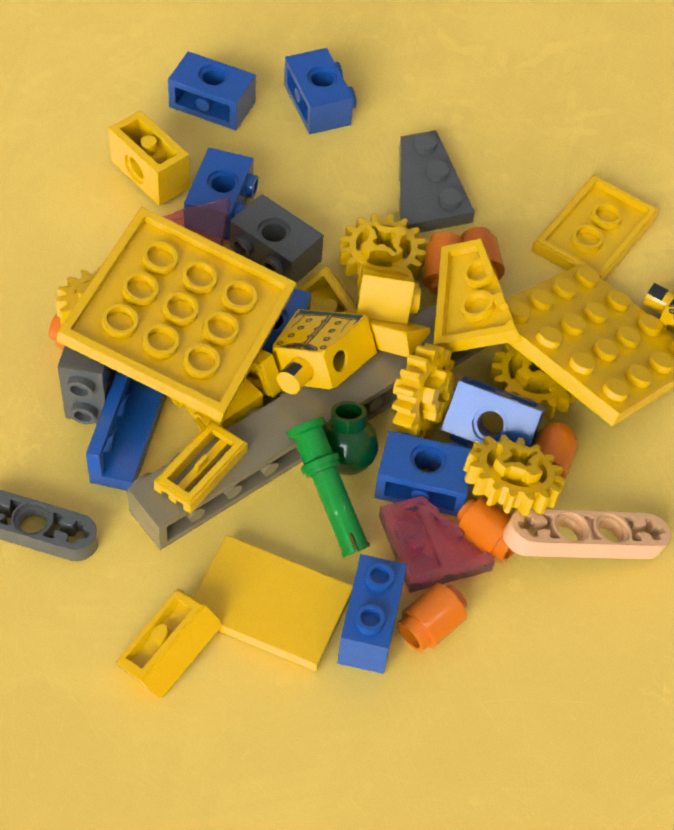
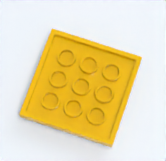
[57,206,297,422]
[506,264,674,427]

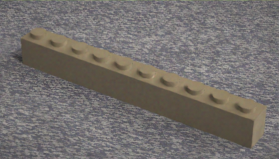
[127,303,487,550]

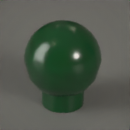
[323,401,379,475]

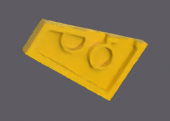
[433,238,522,352]

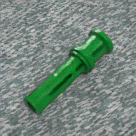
[286,417,370,557]

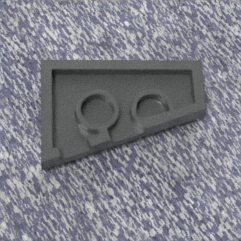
[399,130,475,233]

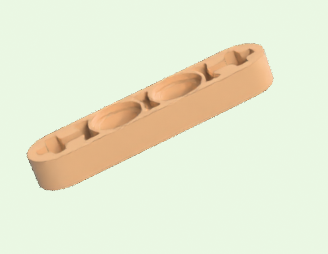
[503,509,672,559]

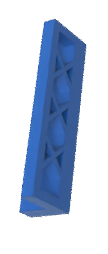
[86,371,166,491]

